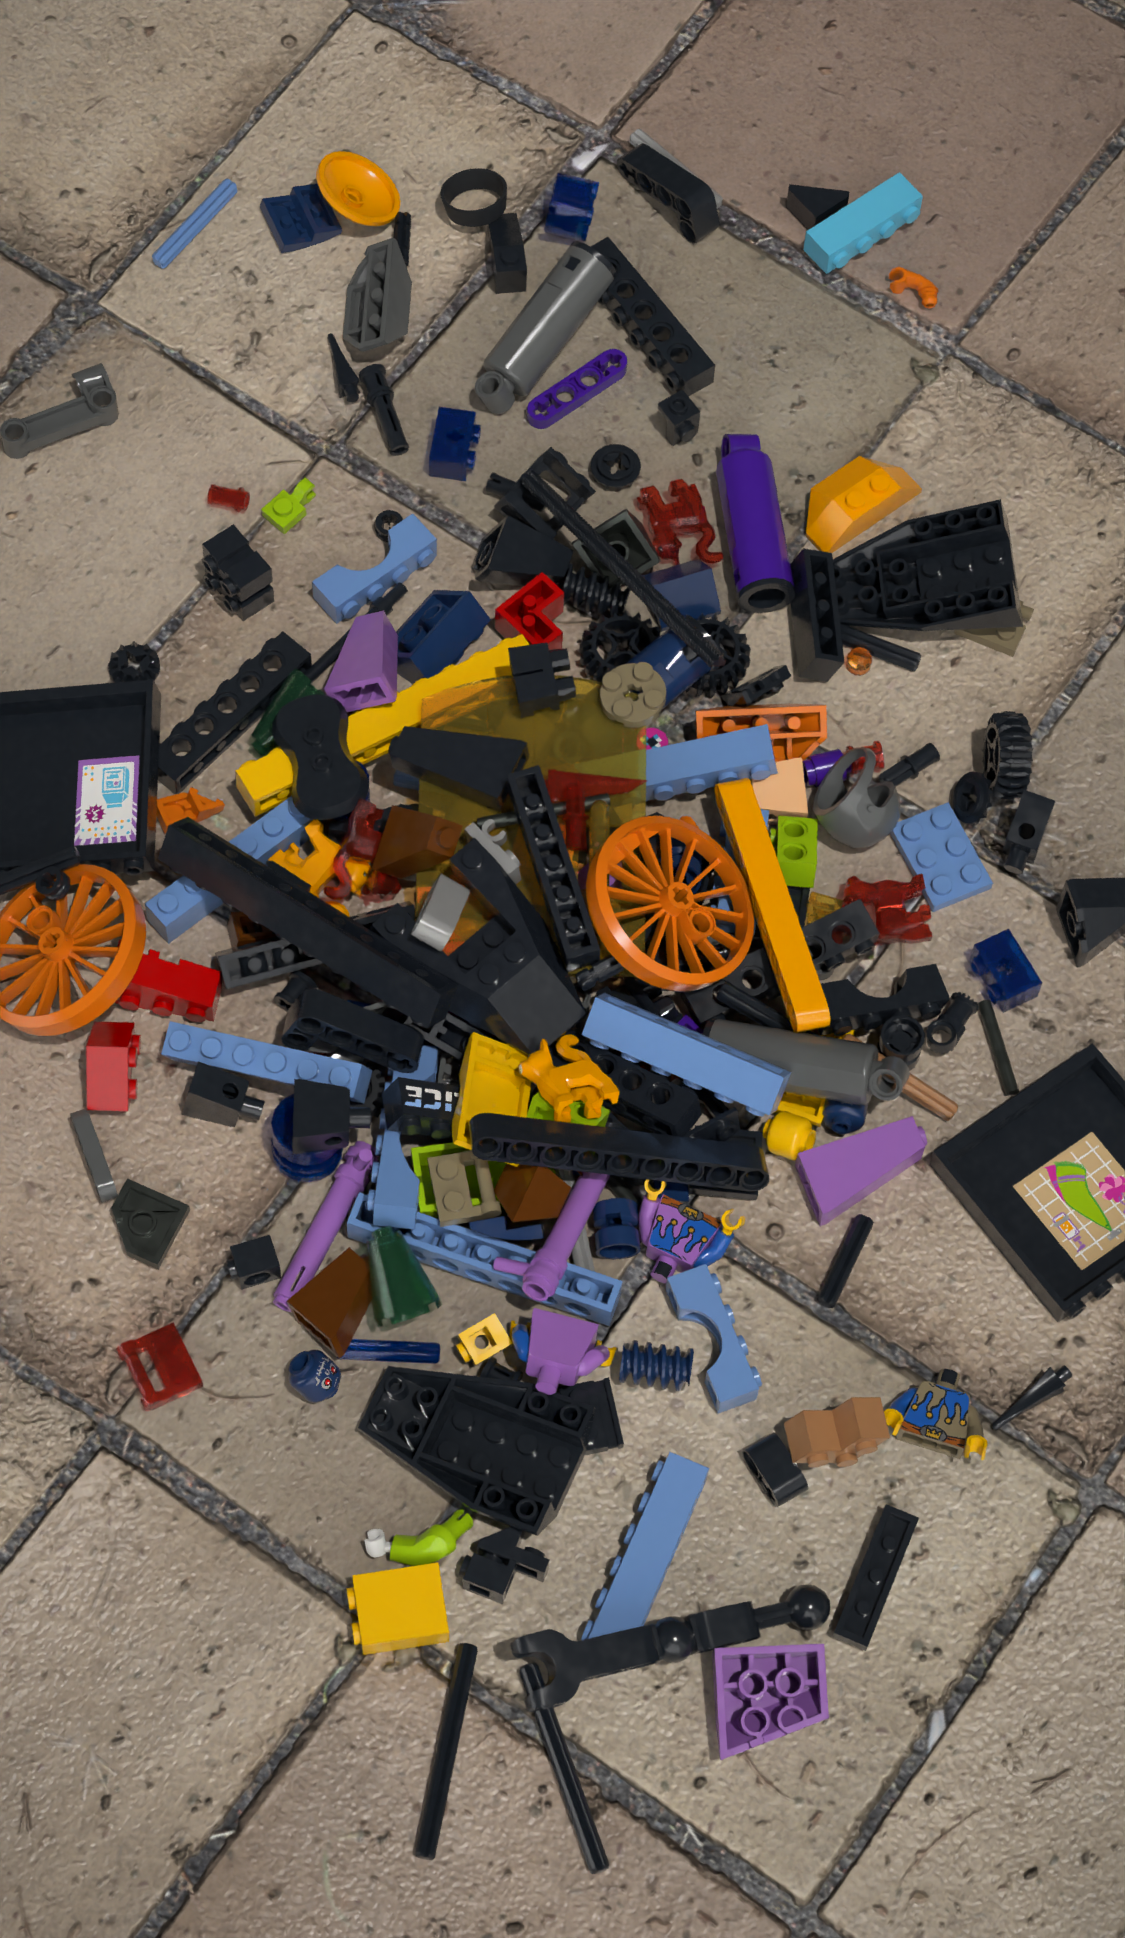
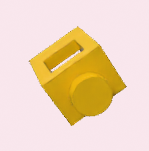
[455,1313,512,1366]

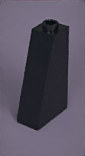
[388,726,529,812]

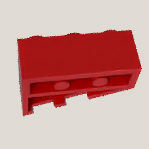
[115,939,223,1022]

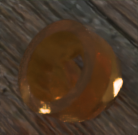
[846,647,872,676]

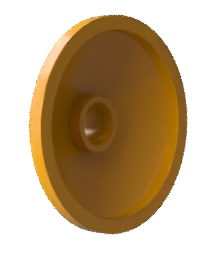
[316,151,400,226]

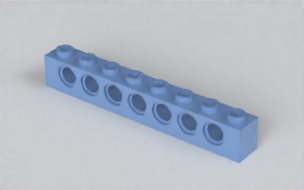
[347,1192,623,1326]

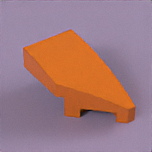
[156,787,225,834]

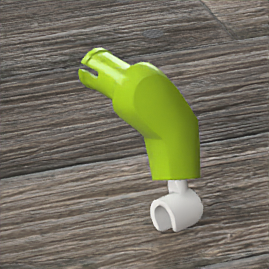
[364,1509,473,1566]

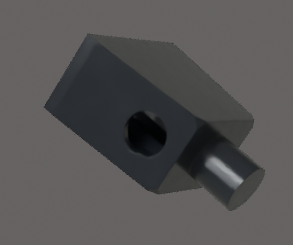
[1003,790,1055,874]
[182,1062,265,1127]
[293,1079,371,1154]

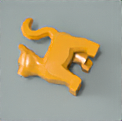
[268,820,372,917]
[519,1034,620,1123]

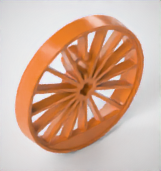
[586,816,754,991]
[0,864,146,1036]

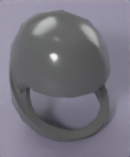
[813,747,901,848]

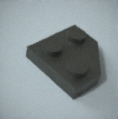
[111,1178,190,1270]

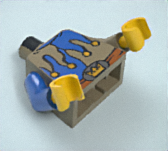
[884,1369,988,1460]

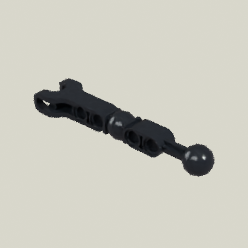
[510,1584,830,1712]

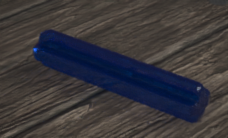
[337,1339,441,1363]

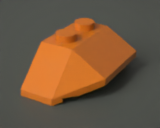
[695,703,827,762]

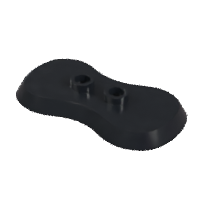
[272,694,369,820]

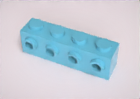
[803,172,923,274]

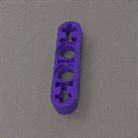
[527,349,627,429]

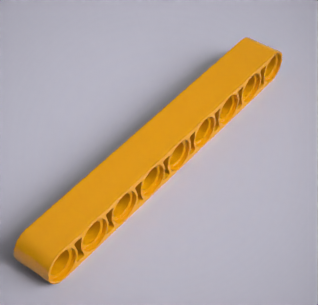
[714,778,830,1033]

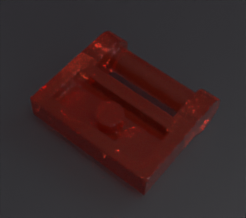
[116,1322,204,1411]

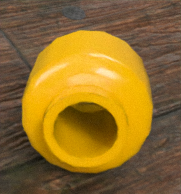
[763,1111,816,1160]

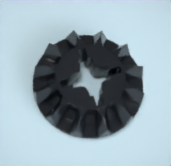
[591,444,641,491]
[108,641,160,682]
[953,771,994,824]

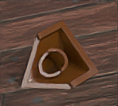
[494,1163,571,1222]

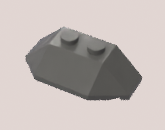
[343,238,412,352]

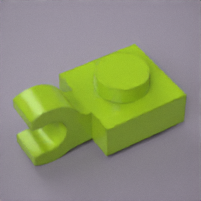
[261,478,316,534]

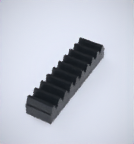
[833,1504,919,1651]

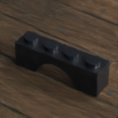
[818,964,950,1036]

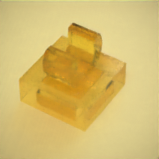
[806,891,843,925]

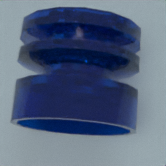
[271,1093,343,1182]

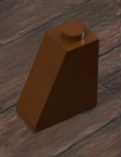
[372,805,463,879]
[287,1247,379,1358]

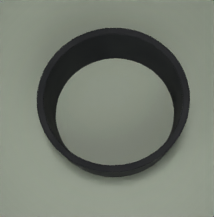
[440,168,507,227]

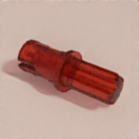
[562,783,589,851]

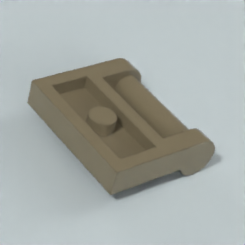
[427,1150,502,1227]

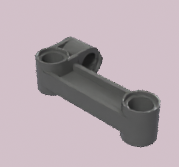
[0,363,119,459]

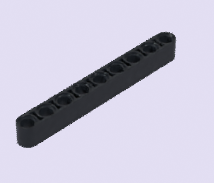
[468,1113,770,1191]

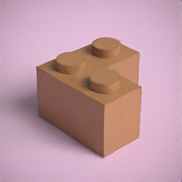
[784,1397,890,1468]

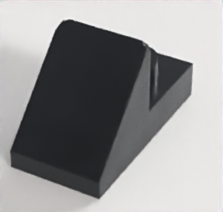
[477,1526,550,1582]

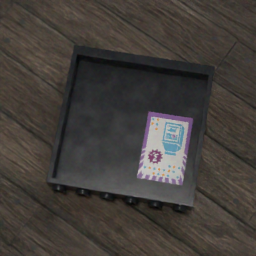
[0,679,161,875]

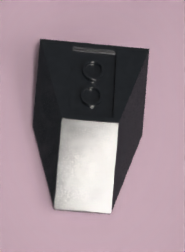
[833,499,1023,631]

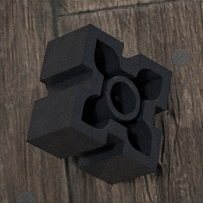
[201,524,274,621]

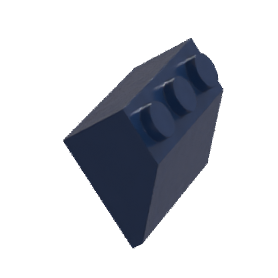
[396,590,491,684]

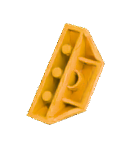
[805,456,922,553]

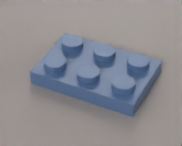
[890,802,993,912]

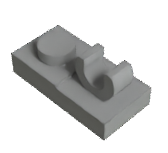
[464,819,521,884]

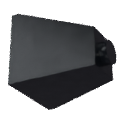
[472,515,574,586]
[1056,878,1125,967]

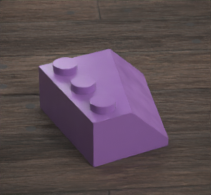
[712,1644,829,1760]

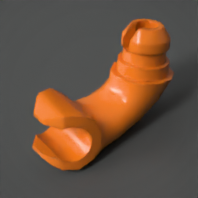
[889,267,939,309]

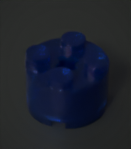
[544,172,599,242]

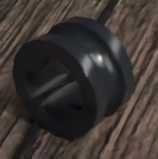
[375,510,403,542]
[36,866,70,901]

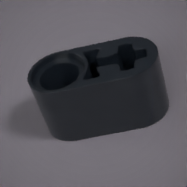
[742,1432,808,1507]

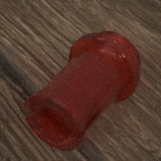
[208,484,250,512]

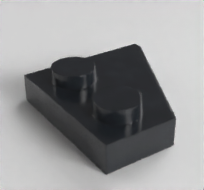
[721,665,791,706]

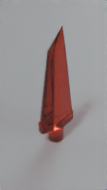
[544,769,648,803]

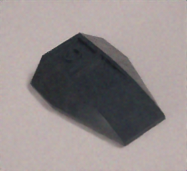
[358,1366,596,1536]

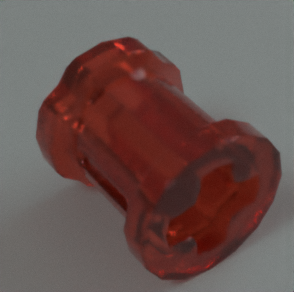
[846,740,885,775]

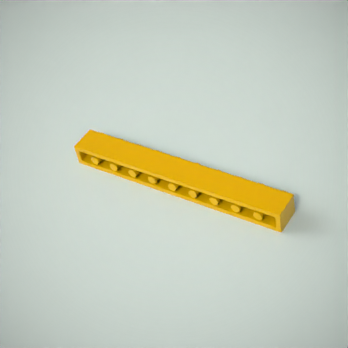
[235,634,529,817]

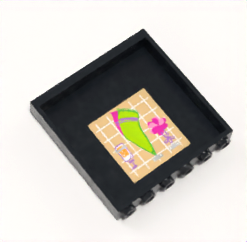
[929,1043,1125,1322]

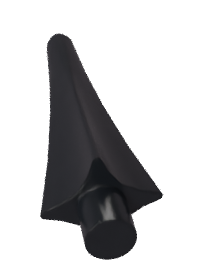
[327,333,361,402]
[992,1365,1073,1430]

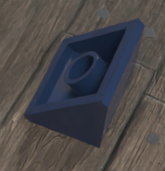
[642,559,721,632]

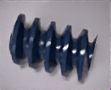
[619,1340,694,1391]

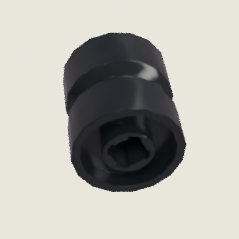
[877,1015,925,1071]

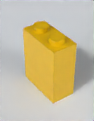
[346,1562,449,1655]

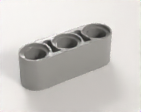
[411,874,471,952]

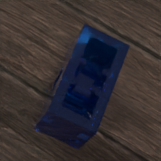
[429,407,481,481]
[969,929,1042,1013]

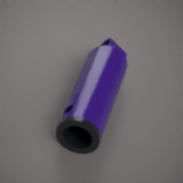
[716,434,795,613]

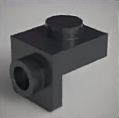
[658,390,700,446]

